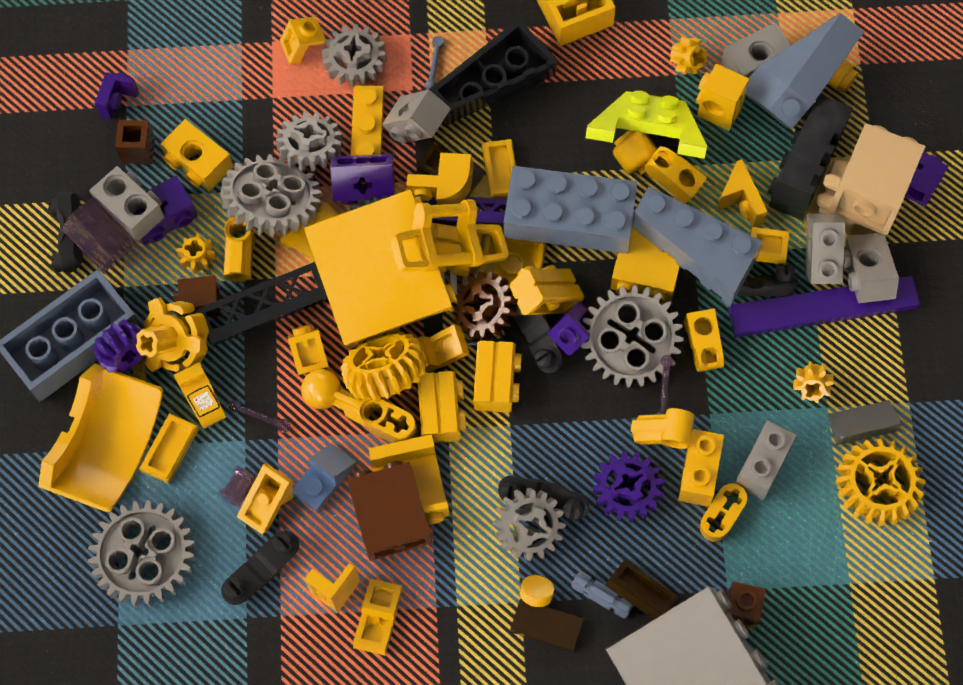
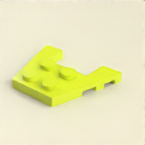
[585,91,707,159]

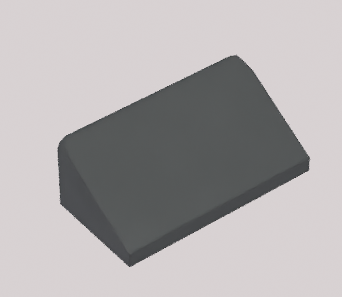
[827,400,902,445]

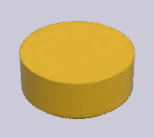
[520,575,554,607]

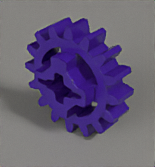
[593,451,664,523]

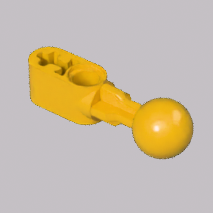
[301,369,420,443]

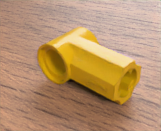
[224,216,256,282]
[630,408,695,449]

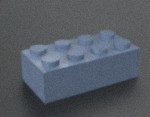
[504,166,637,254]
[0,269,142,403]

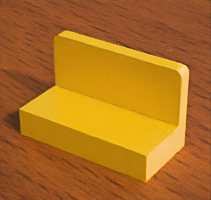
[304,563,361,613]

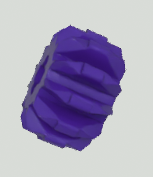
[92,319,147,373]

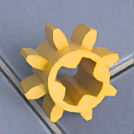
[670,37,707,74]
[176,234,217,275]
[793,361,834,403]

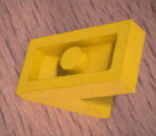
[718,160,768,227]
[237,463,294,535]

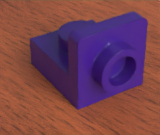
[94,72,139,119]
[547,301,590,355]

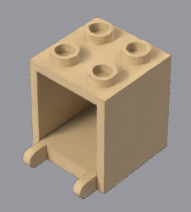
[816,123,925,236]

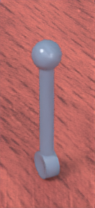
[425,36,444,90]

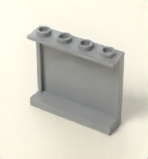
[606,586,779,685]

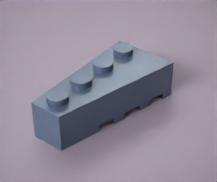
[632,186,763,307]

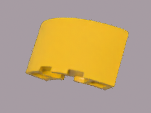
[38,363,163,512]

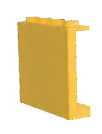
[304,189,457,349]

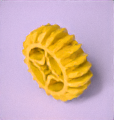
[341,332,427,401]
[835,438,926,527]

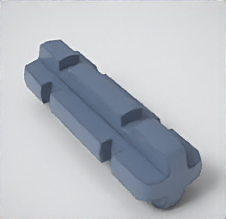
[571,571,634,619]

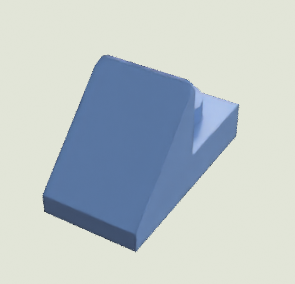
[293,443,357,513]

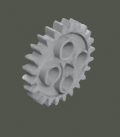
[221,154,321,237]
[581,285,683,388]
[88,500,196,607]

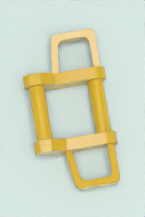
[390,199,509,272]

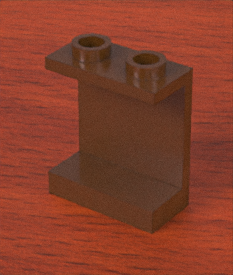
[347,461,432,561]

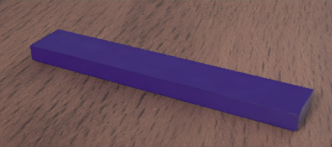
[728,276,920,338]

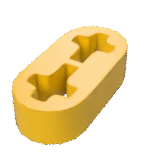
[700,483,747,542]

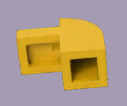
[406,153,474,205]

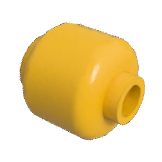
[613,130,657,175]

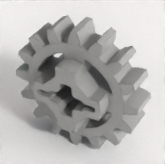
[321,24,386,87]
[276,112,342,171]
[493,488,566,561]

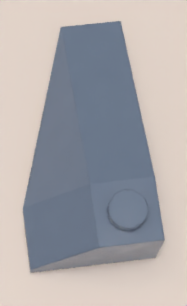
[746,13,864,129]

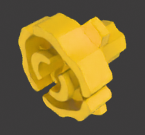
[136,297,209,372]

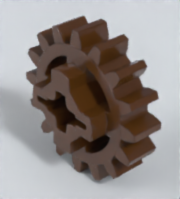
[453,271,518,340]

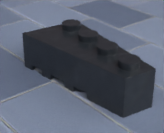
[429,19,559,125]
[767,94,853,221]

